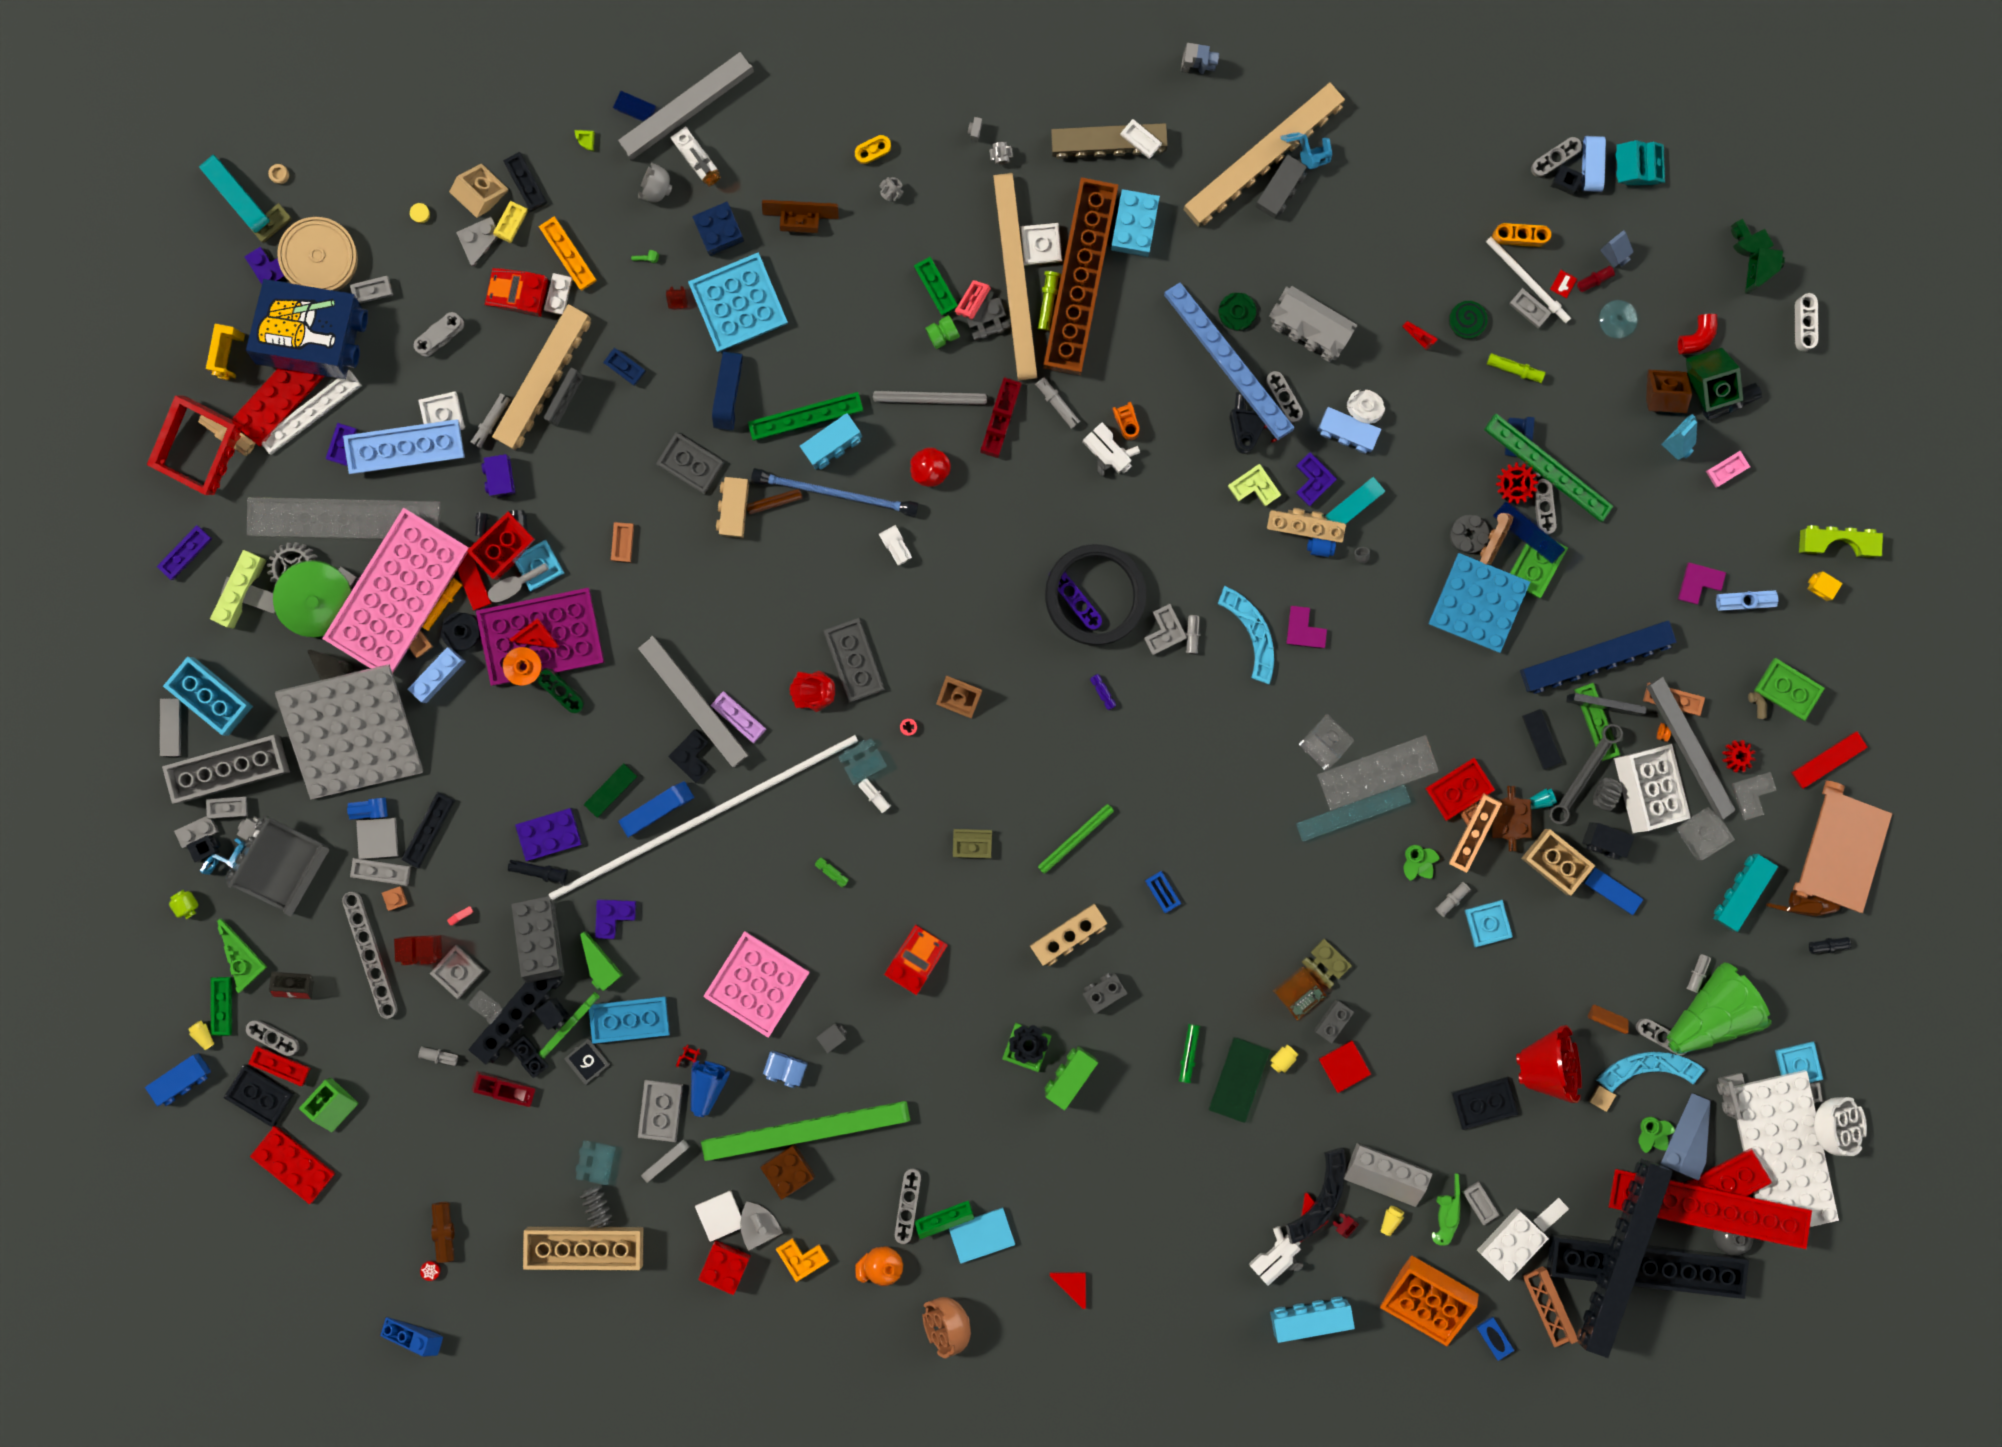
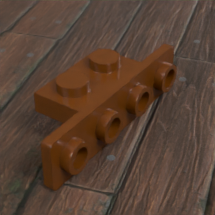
[762,200,839,233]

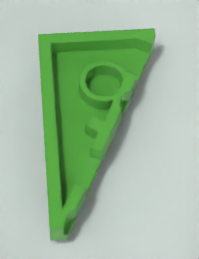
[217,918,267,993]

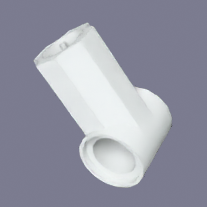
[879,525,912,566]

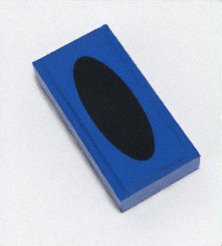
[1476,1317,1514,1361]

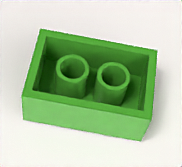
[1044,1046,1098,1111]

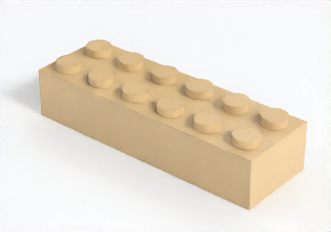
[523,1227,643,1270]

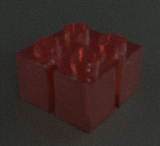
[394,935,442,965]

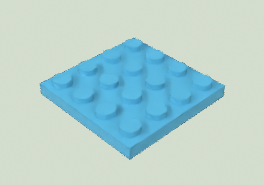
[688,252,788,353]

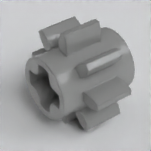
[989,142,1013,165]
[879,177,904,201]

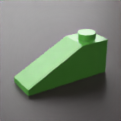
[580,931,623,991]

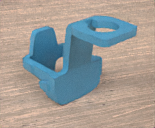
[1280,132,1332,169]
[200,838,247,875]

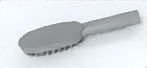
[488,563,549,602]

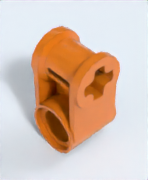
[1112,402,1139,441]

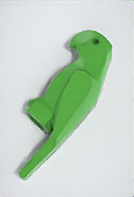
[1432,1173,1460,1245]

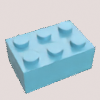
[1111,189,1160,257]
[800,413,862,470]

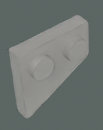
[456,217,498,267]

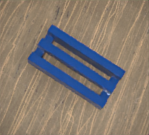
[1145,871,1181,913]

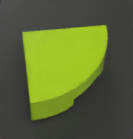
[575,130,595,151]

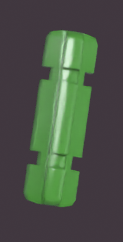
[815,858,849,888]

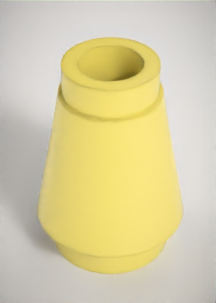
[188,1020,215,1050]
[1380,1206,1404,1236]

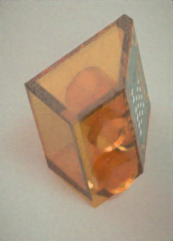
[1273,967,1327,1021]

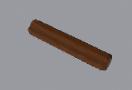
[746,489,802,514]

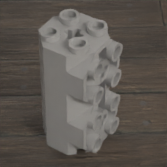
[1269,286,1357,362]

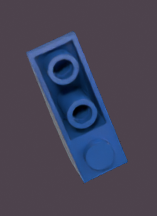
[380,1317,443,1357]

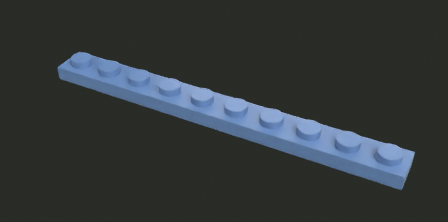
[1164,283,1294,440]

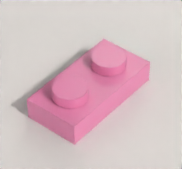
[1706,451,1750,487]

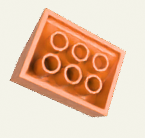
[1380,1255,1479,1346]

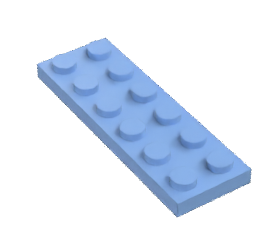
[343,419,465,474]

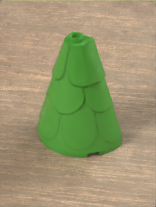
[1667,962,1771,1054]

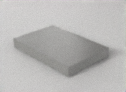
[638,1080,684,1142]

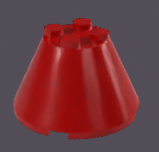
[1516,1025,1582,1103]

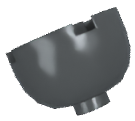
[1713,1230,1754,1256]

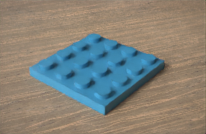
[1428,553,1530,653]

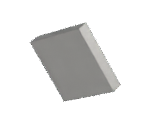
[356,818,399,859]
[429,945,485,999]

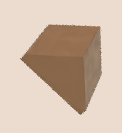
[936,676,982,719]

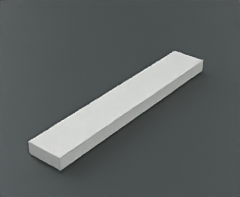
[262,370,362,455]

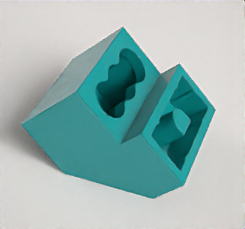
[1616,140,1665,185]

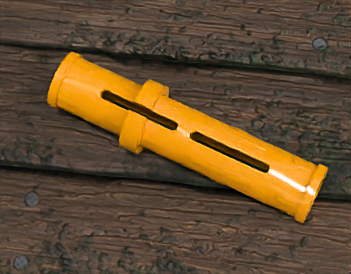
[422,578,463,631]

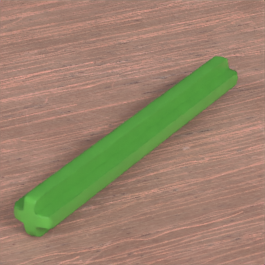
[1038,804,1114,873]

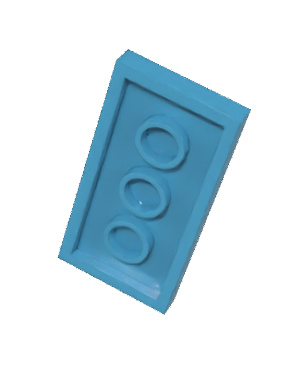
[589,996,670,1044]

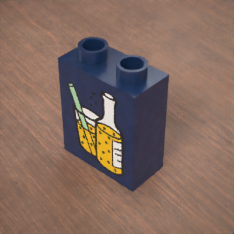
[246,279,368,379]

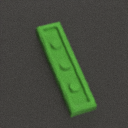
[1574,683,1620,761]

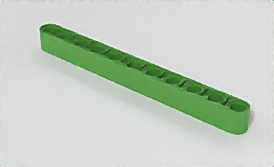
[701,1101,910,1161]

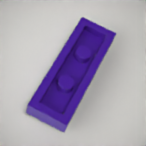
[157,525,212,580]

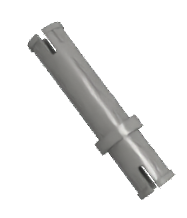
[1035,377,1081,429]
[470,393,511,448]

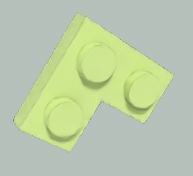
[1228,464,1281,506]

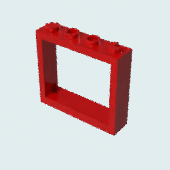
[147,395,243,495]

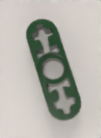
[537,668,584,713]

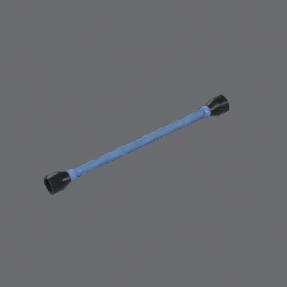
[751,468,919,518]

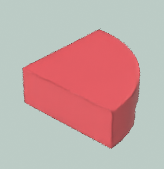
[447,906,473,926]

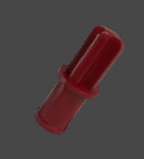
[1577,266,1615,292]

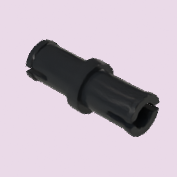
[1809,937,1851,954]

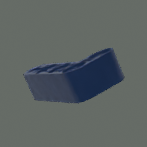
[712,351,743,431]

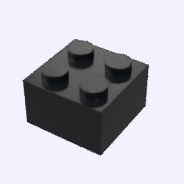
[1582,822,1635,860]

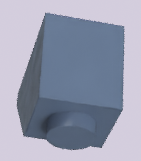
[1600,230,1633,268]

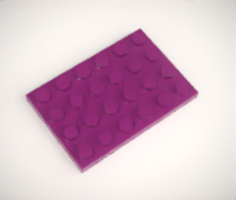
[476,588,605,686]

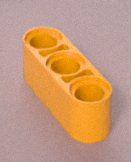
[1492,223,1551,247]

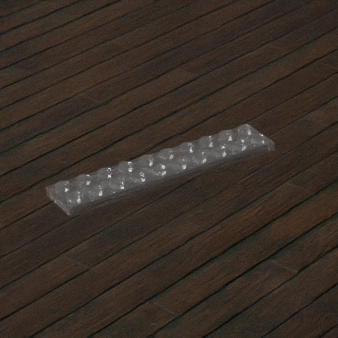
[247,497,440,539]

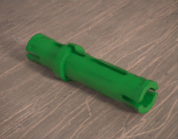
[1179,1024,1200,1083]

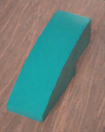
[1326,477,1385,524]

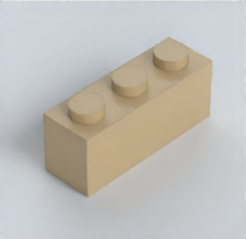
[716,477,749,538]

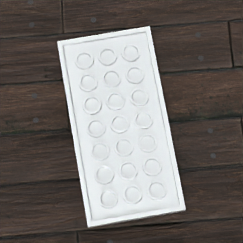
[1733,1070,1839,1227]

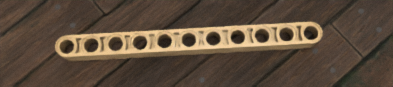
[993,173,1037,381]

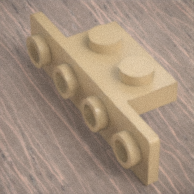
[1267,508,1346,542]

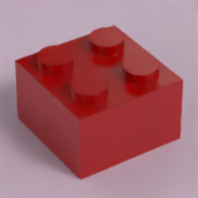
[698,1240,751,1295]

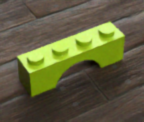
[1799,526,1883,558]

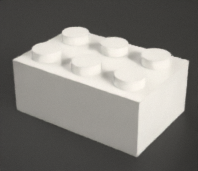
[1477,1208,1549,1281]

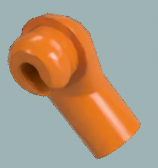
[855,1253,869,1283]

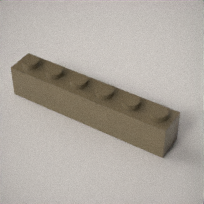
[1051,123,1167,159]

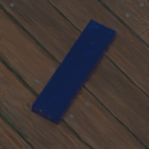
[1493,502,1565,565]

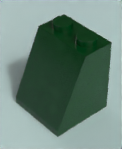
[1686,348,1743,412]

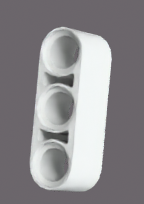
[1795,293,1818,352]

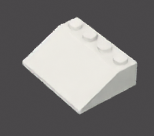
[1614,744,1691,833]

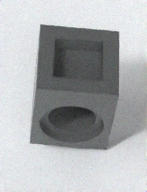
[816,1022,847,1053]

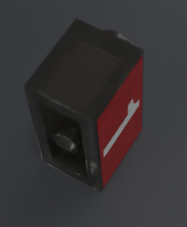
[269,972,314,999]

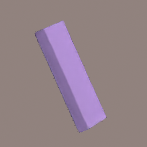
[710,691,766,743]

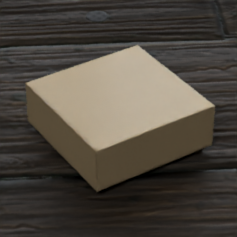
[1588,1085,1616,1112]

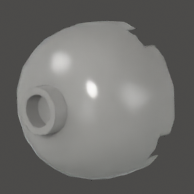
[638,163,672,203]

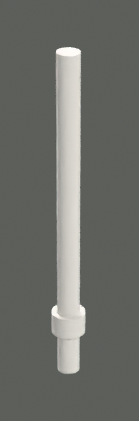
[1486,237,1571,324]

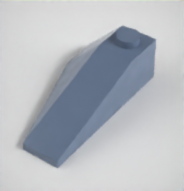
[1661,1093,1711,1180]

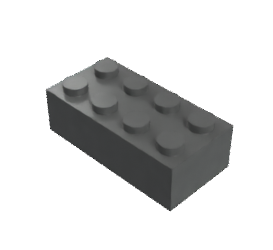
[511,896,564,983]

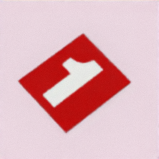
[1550,270,1577,299]

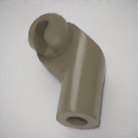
[1748,692,1767,719]

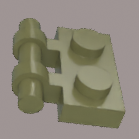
[1302,938,1352,989]

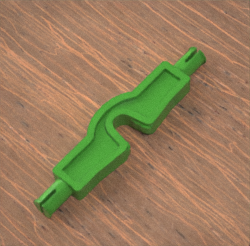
[539,992,600,1058]

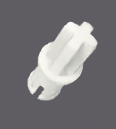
[859,778,891,813]

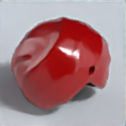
[910,447,951,487]

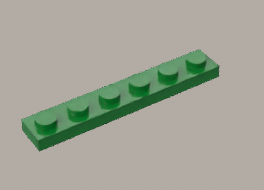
[748,392,863,441]

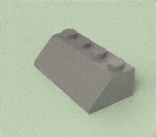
[1344,1143,1432,1207]

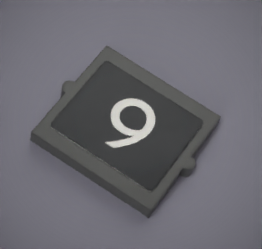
[564,1039,610,1085]

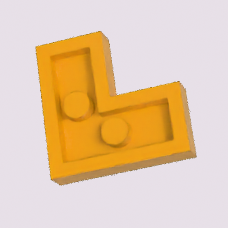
[776,1238,829,1282]

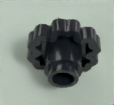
[1009,1025,1048,1063]

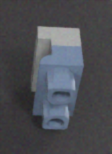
[1181,43,1219,74]

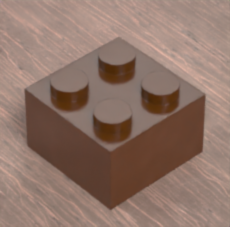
[760,1144,815,1200]

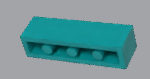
[1713,854,1778,932]

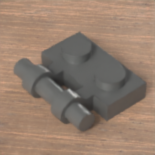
[964,297,1010,340]

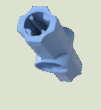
[1716,590,1778,611]

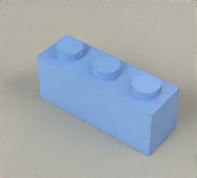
[1317,407,1381,454]
[408,647,466,703]

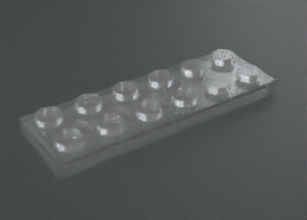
[1317,735,1439,810]

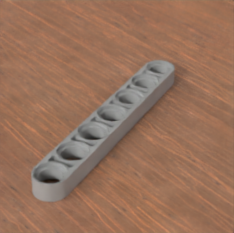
[342,892,398,1019]

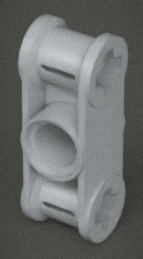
[414,312,464,357]

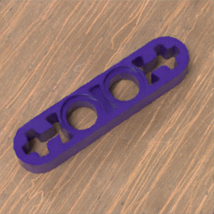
[1049,571,1102,630]

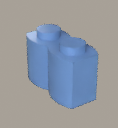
[763,1051,808,1088]

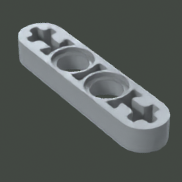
[1531,469,1557,535]
[895,1168,921,1244]

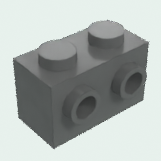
[1082,972,1127,1014]

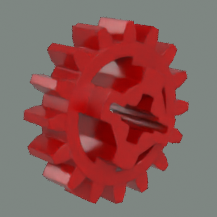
[1496,462,1538,505]

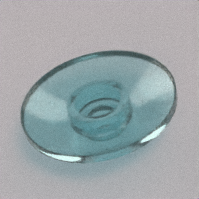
[1599,300,1638,338]

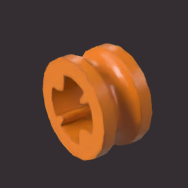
[1657,723,1671,742]

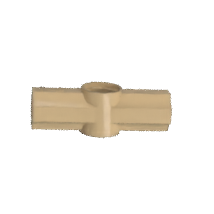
[198,415,256,456]

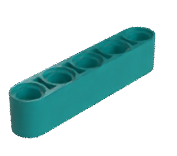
[199,154,270,233]

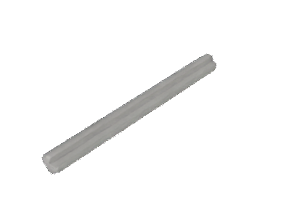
[873,391,987,405]

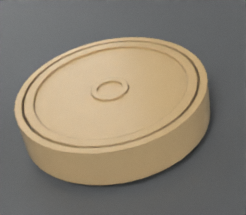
[278,217,358,291]

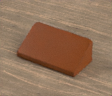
[1588,1005,1628,1034]

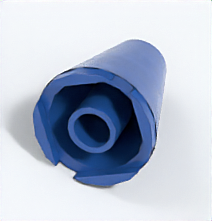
[691,1061,730,1117]

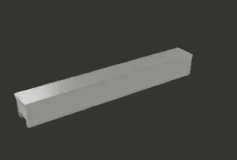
[618,52,754,161]
[638,636,749,767]

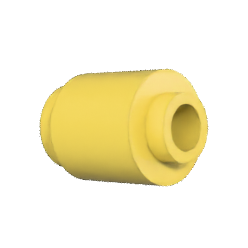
[1270,1045,1298,1073]

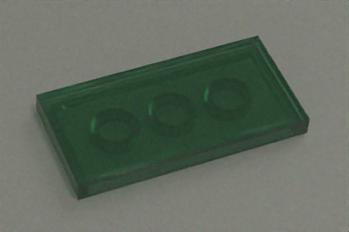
[1208,1037,1270,1123]

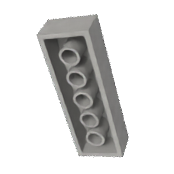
[162,735,290,804]

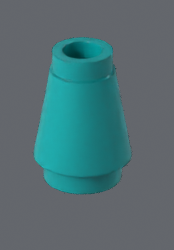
[1529,788,1557,810]

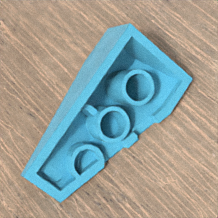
[1661,414,1697,460]

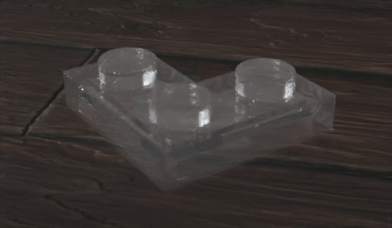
[1732,772,1776,820]

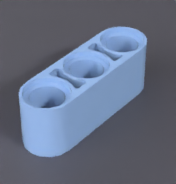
[1582,136,1606,192]

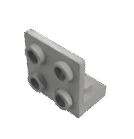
[1717,1073,1745,1120]

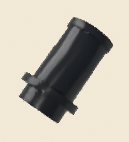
[474,513,490,536]

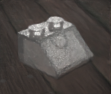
[1299,714,1355,771]
[1676,807,1735,861]

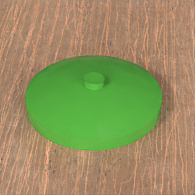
[273,560,351,637]

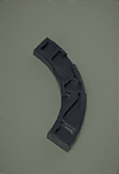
[1286,1147,1346,1244]

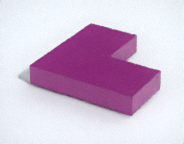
[1678,562,1726,605]
[1286,606,1327,648]

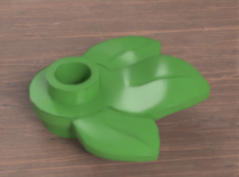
[1403,845,1440,881]
[1638,1117,1675,1153]

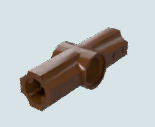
[431,1202,455,1263]

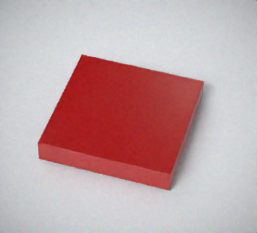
[1318,1040,1371,1093]

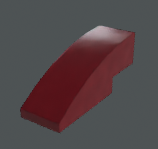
[471,1071,536,1107]

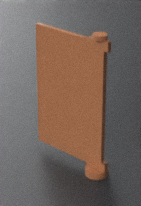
[1793,781,1892,913]

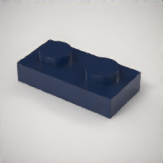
[603,347,646,386]

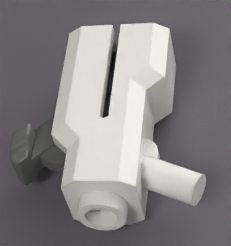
[1083,423,1140,477]
[1249,1226,1303,1286]

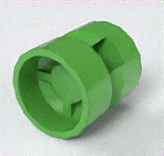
[925,315,960,350]

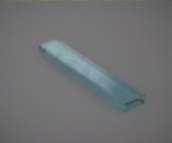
[1296,784,1411,842]

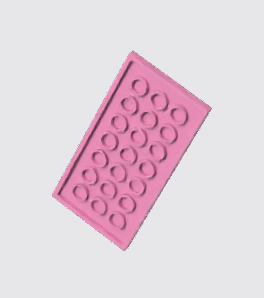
[322,508,469,673]

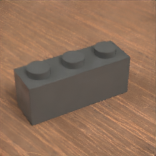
[1255,154,1307,219]

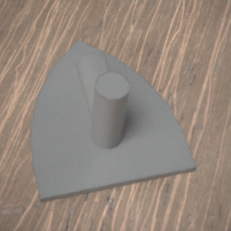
[740,1201,783,1251]

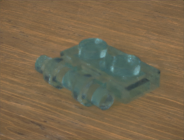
[838,738,887,785]
[575,1140,616,1185]

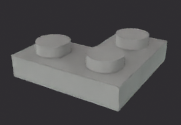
[1144,604,1187,655]

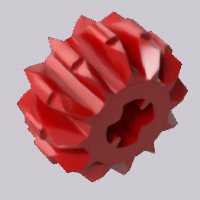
[1722,740,1756,772]

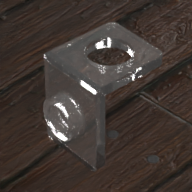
[468,990,503,1024]

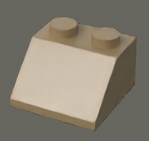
[449,164,509,218]

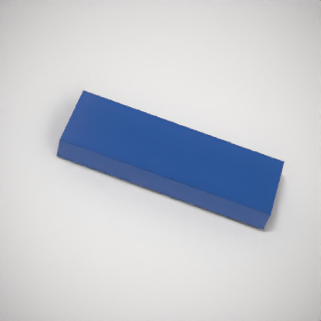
[1584,867,1643,915]

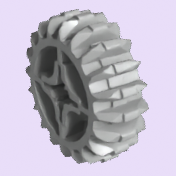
[267,542,317,585]

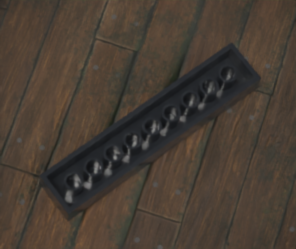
[1577,1158,1673,1358]
[1547,1234,1749,1299]

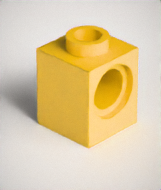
[1807,571,1843,601]

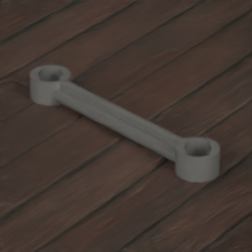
[1548,724,1623,824]

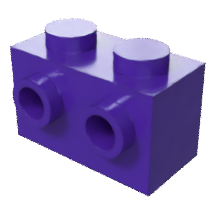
[482,454,516,498]

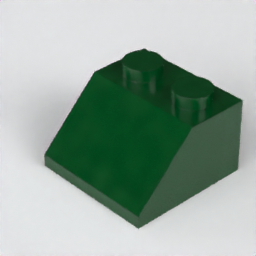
[1745,248,1785,294]

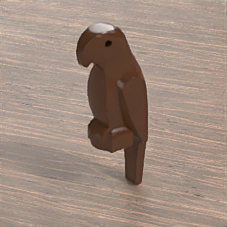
[1766,890,1840,916]

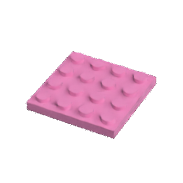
[703,931,810,1038]

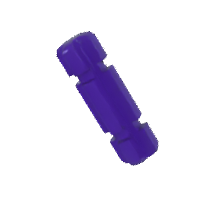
[1090,674,1116,710]

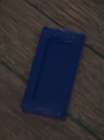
[613,90,656,122]

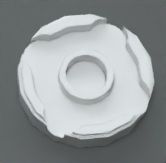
[1347,390,1385,424]

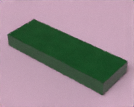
[583,763,638,818]

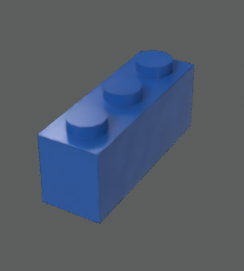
[145,1053,211,1107]

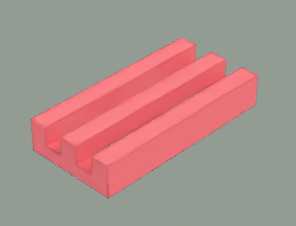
[955,280,991,320]

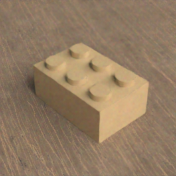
[1521,829,1595,896]

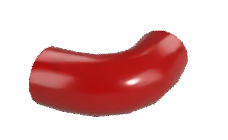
[1678,314,1718,355]

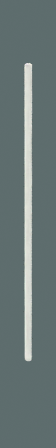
[549,735,859,900]

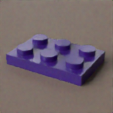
[515,808,582,861]

